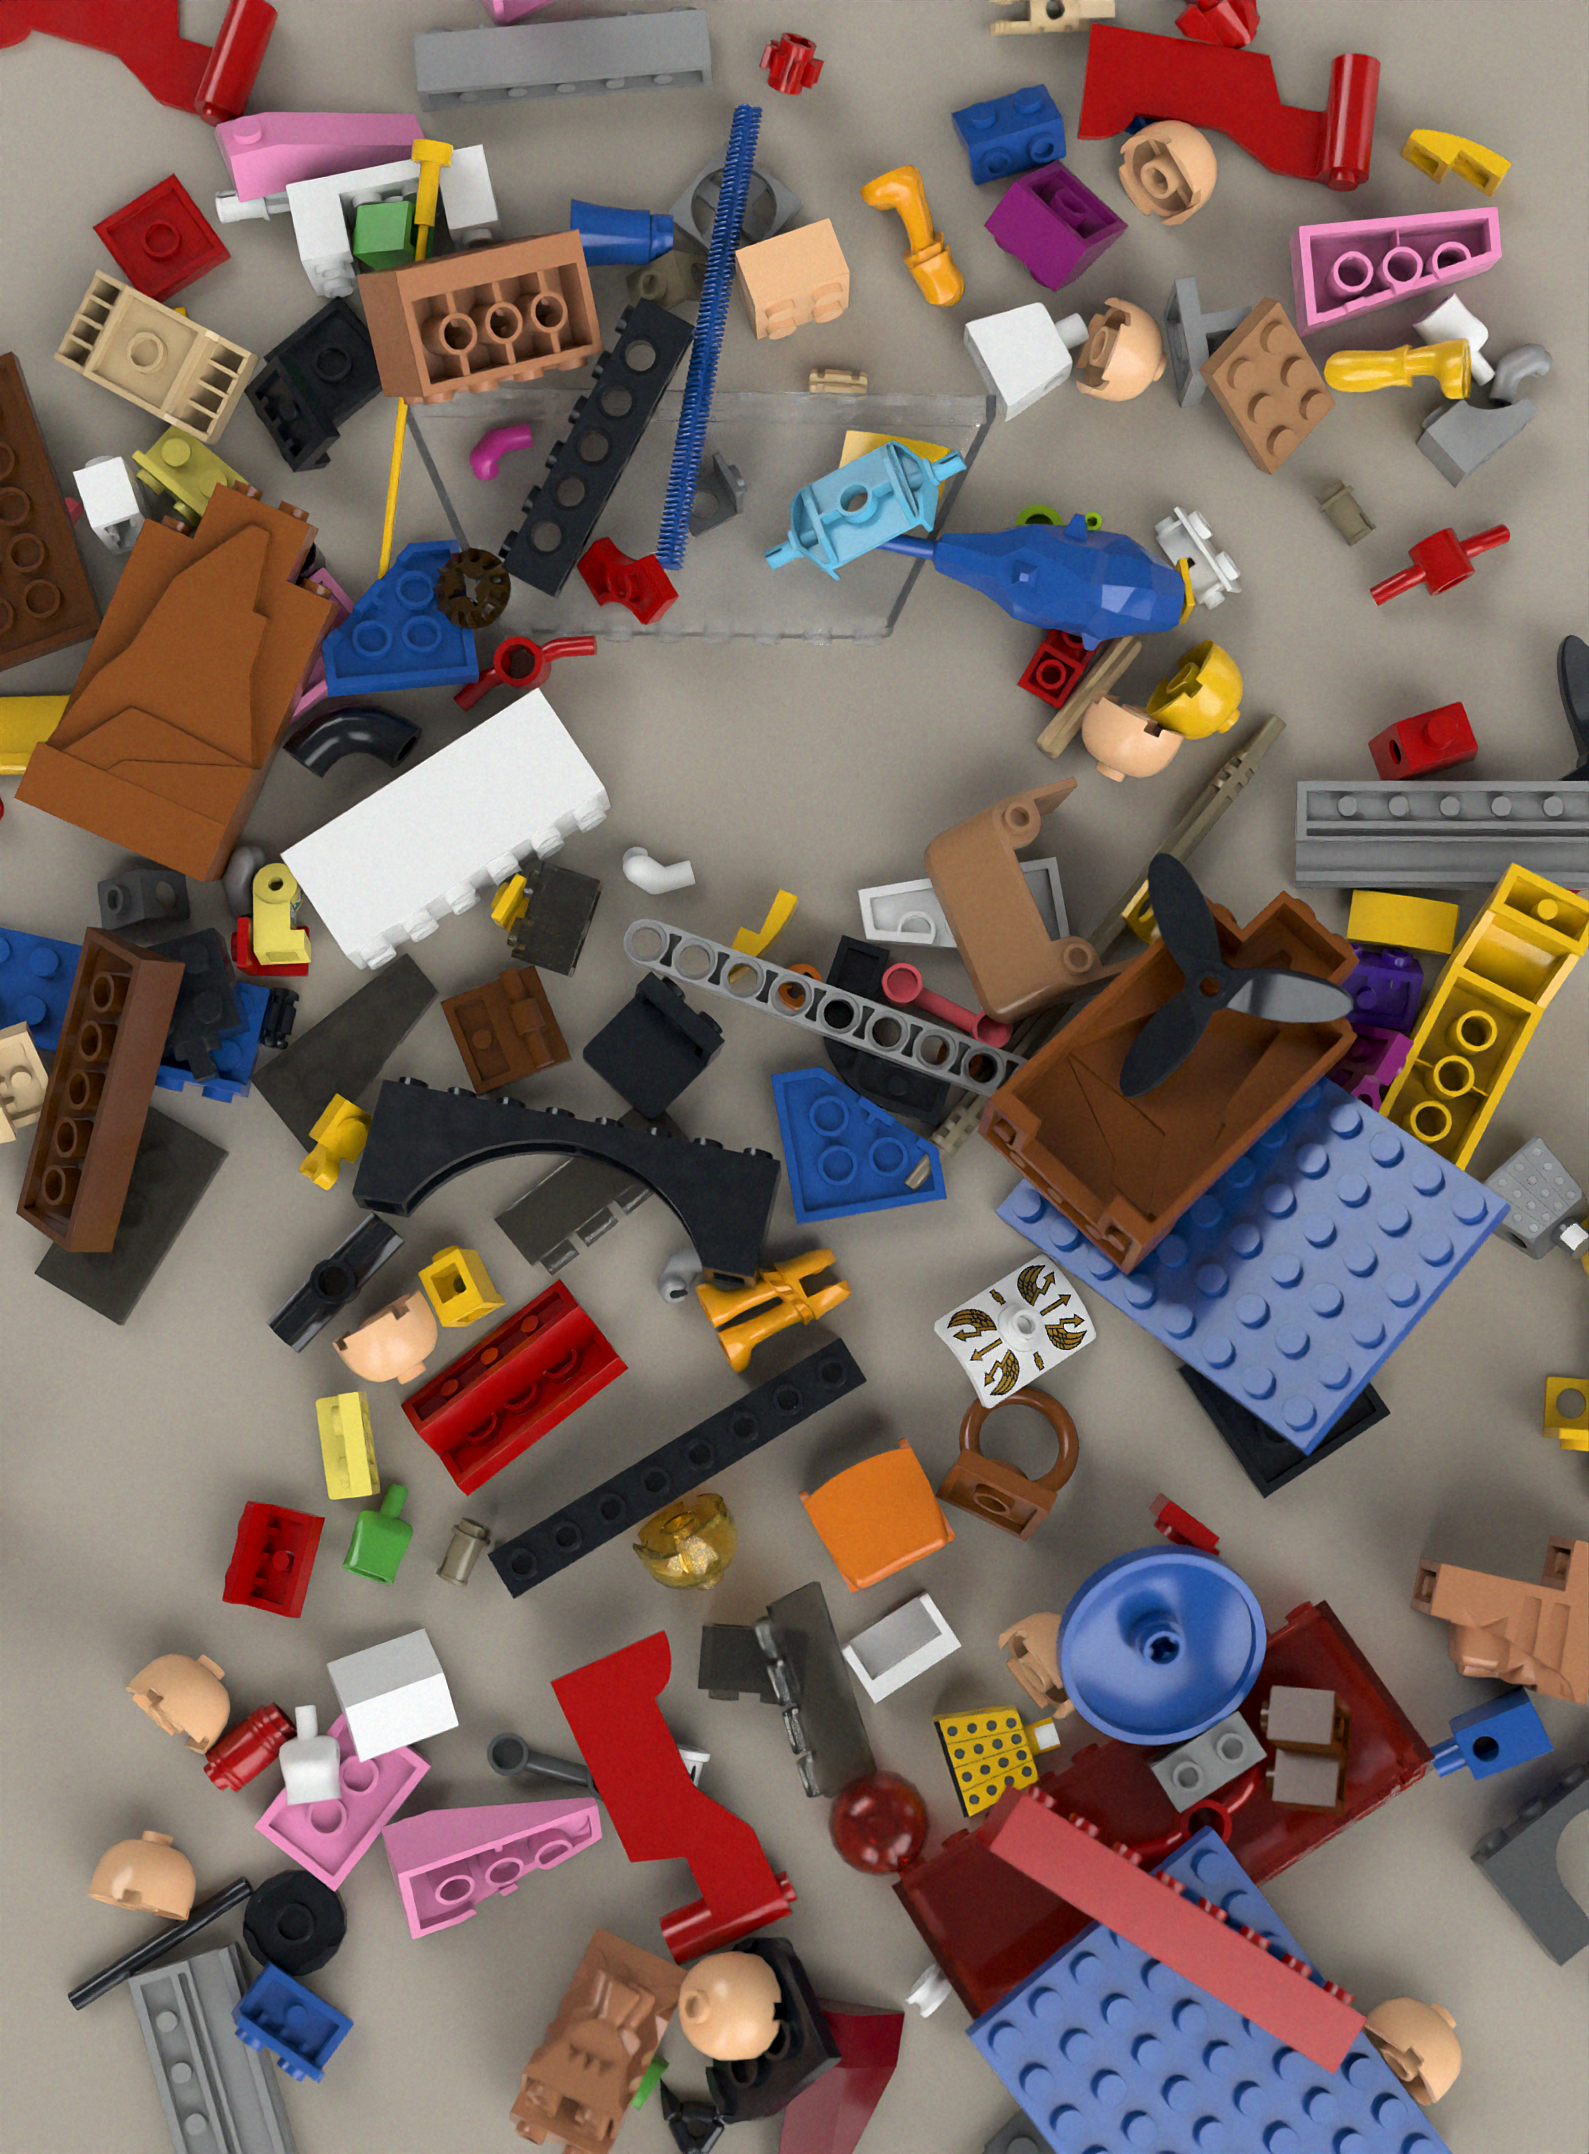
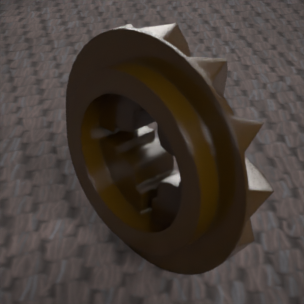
[432,547,511,629]

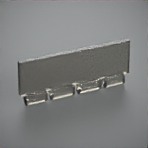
[494,1108,690,1276]
[753,1581,878,1798]

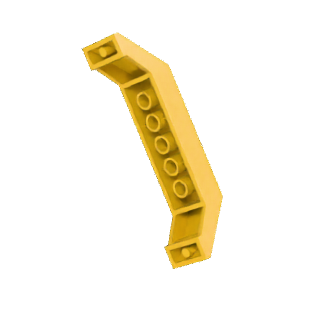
[1378,863,1589,1171]

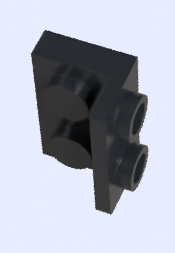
[244,353,341,473]

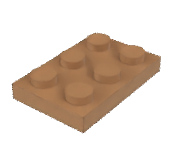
[1199,296,1336,475]

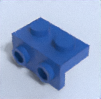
[951,84,1066,185]
[231,1960,354,2083]

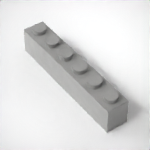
[413,6,713,112]

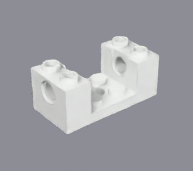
[286,144,505,298]

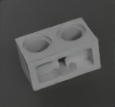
[1144,1709,1267,1813]

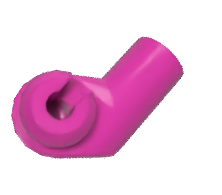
[469,423,534,480]

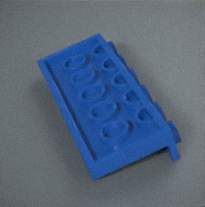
[0,927,273,1103]

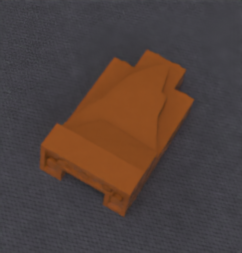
[14,480,341,882]
[977,890,1360,1275]

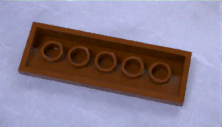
[16,927,186,1252]

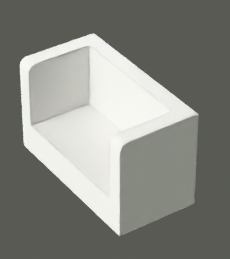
[840,1590,962,1704]

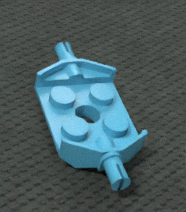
[764,440,967,581]

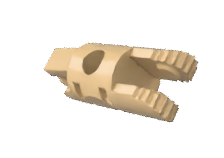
[989,0,1115,36]

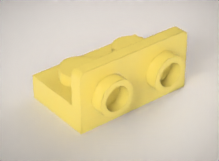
[131,425,251,527]
[316,1392,381,1500]

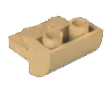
[0,1021,50,1144]

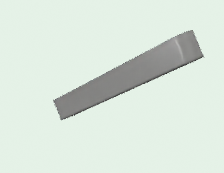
[623,918,1029,1098]

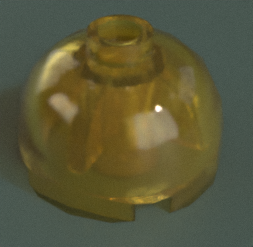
[633,1493,738,1591]

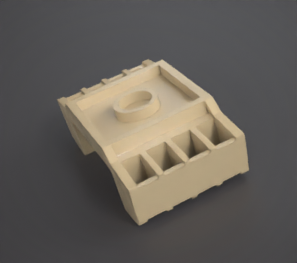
[53,269,260,447]

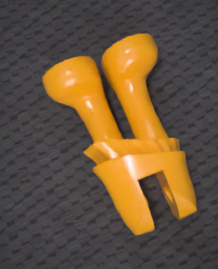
[859,165,965,307]
[694,1248,852,1374]

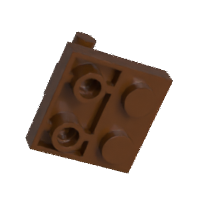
[440,965,572,1097]

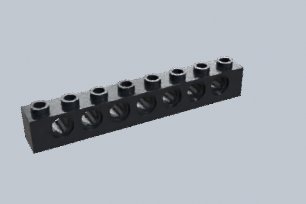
[487,1337,867,1599]

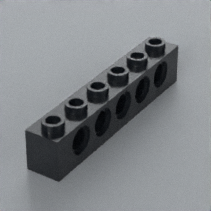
[498,297,697,599]

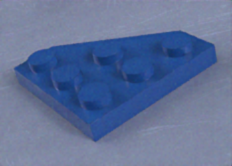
[321,539,479,697]
[771,1066,947,1225]

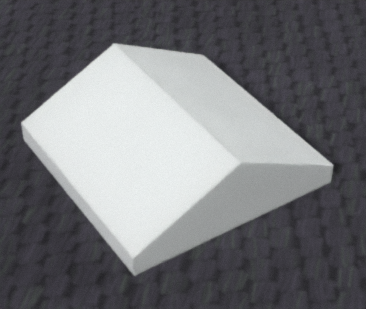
[326,1628,459,1763]

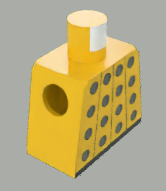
[932,1704,1061,1818]

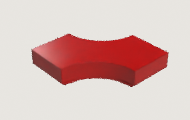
[576,536,679,625]

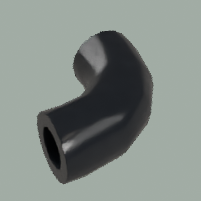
[282,704,422,778]

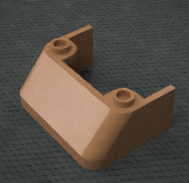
[923,777,1140,1024]

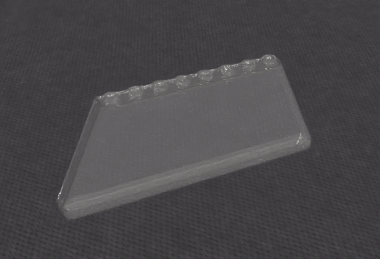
[406,387,996,647]

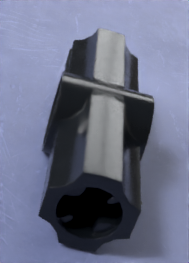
[266,1211,406,1353]

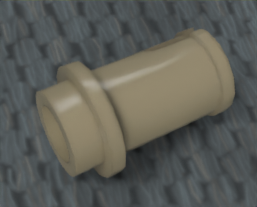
[1316,480,1376,547]
[436,1517,491,1587]

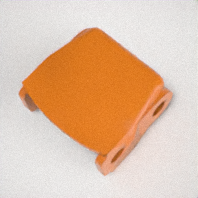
[798,1437,956,1594]

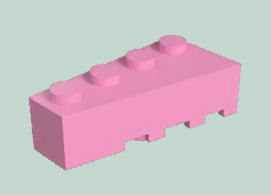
[1289,207,1502,338]

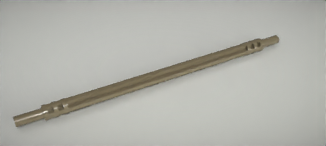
[903,714,1286,1192]

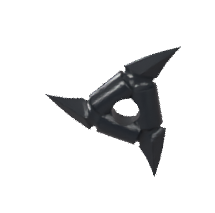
[660,2078,744,2154]

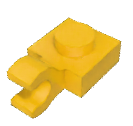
[298,1093,373,1191]

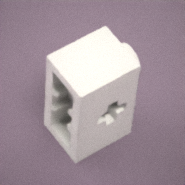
[73,456,155,556]

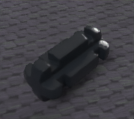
[260,987,299,1050]

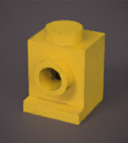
[418,1245,506,1327]

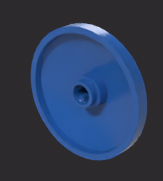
[1056,1545,1266,1745]

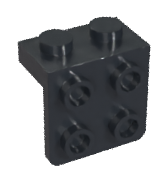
[582,971,725,1120]

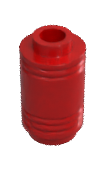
[203,1702,298,1792]

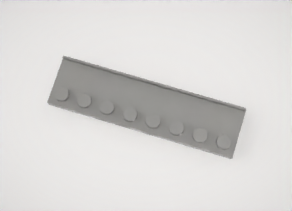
[1295,781,1589,890]
[127,1941,298,2154]

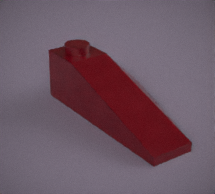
[778,1997,905,2154]

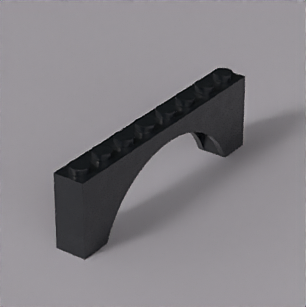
[352,1077,782,1290]

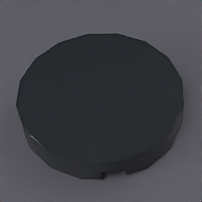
[243,1869,347,1976]

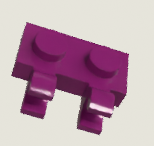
[1324,1022,1414,1112]

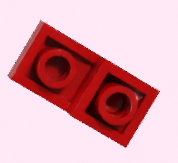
[1017,629,1103,710]

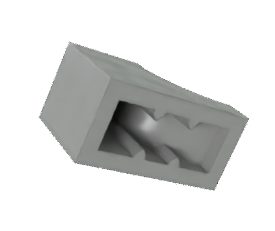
[1416,396,1540,488]

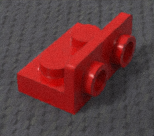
[1149,1493,1220,1557]

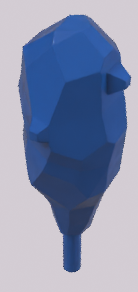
[875,513,1185,651]

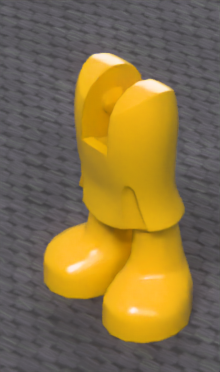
[1324,338,1472,400]

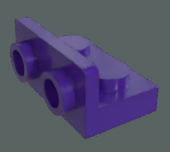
[1341,942,1424,1031]

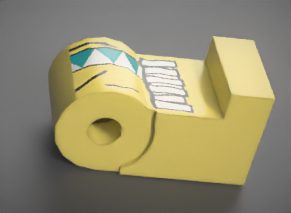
[253,863,311,965]

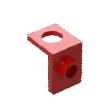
[231,917,310,977]

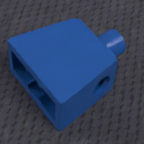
[1427,1685,1554,1781]

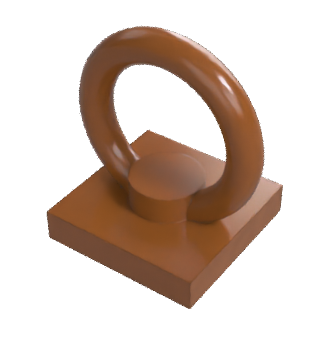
[935,1385,1079,1542]

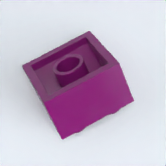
[984,160,1129,293]

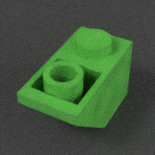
[352,201,435,270]

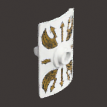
[934,1254,1096,1408]

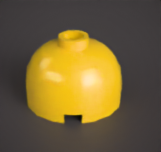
[1145,639,1244,740]

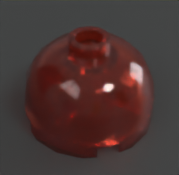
[827,1769,931,1877]

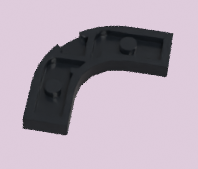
[822,935,951,1127]

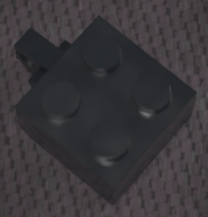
[146,927,250,1084]

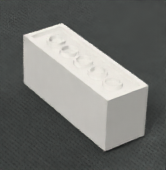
[280,688,611,970]

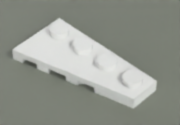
[858,857,1070,949]

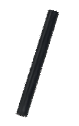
[68,1876,254,2011]

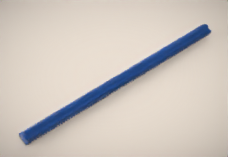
[655,103,763,571]

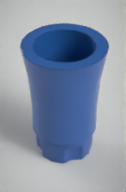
[570,199,673,267]

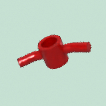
[1369,524,1510,606]
[453,635,597,713]
[1129,1763,1267,1866]

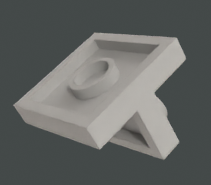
[1163,276,1252,408]

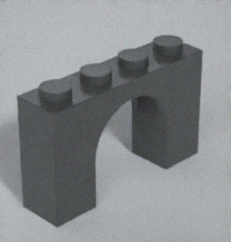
[1470,1761,1589,1967]

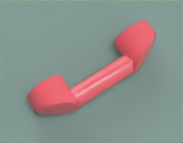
[882,963,1013,1049]

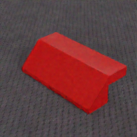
[400,1279,628,1497]

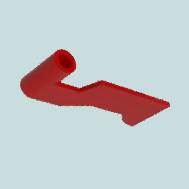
[0,0,278,128]
[1077,23,1381,192]
[550,1629,798,1966]

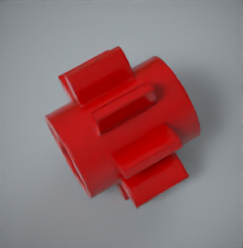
[759,33,824,96]

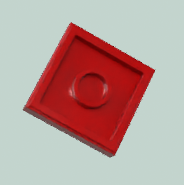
[93,174,231,303]

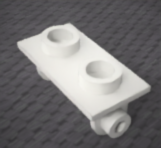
[1155,506,1242,610]

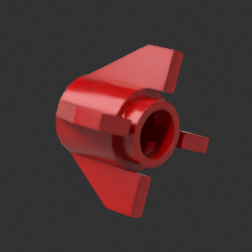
[1174,0,1260,49]

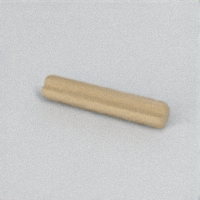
[1036,636,1142,759]

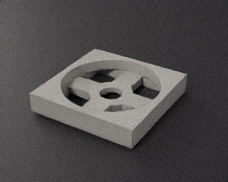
[666,141,803,276]

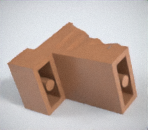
[1410,1535,1589,1705]
[509,1927,688,2154]

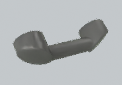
[487,1733,604,1803]

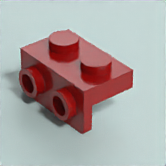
[222,1500,325,1618]

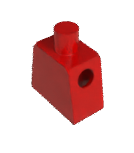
[1368,702,1478,781]

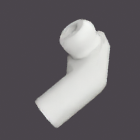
[623,847,696,895]

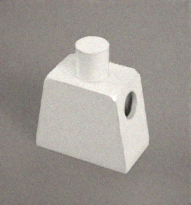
[963,302,1089,422]

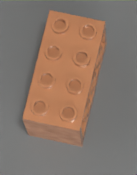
[356,229,604,405]

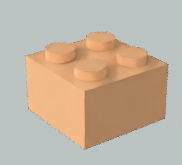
[735,218,850,340]

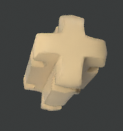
[808,369,868,402]

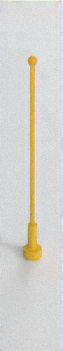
[378,139,454,580]

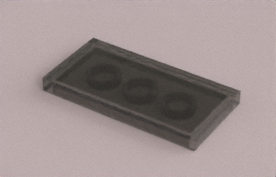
[34,1105,229,1326]

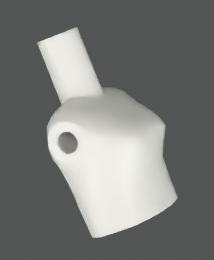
[1413,292,1496,386]
[279,1705,342,1805]

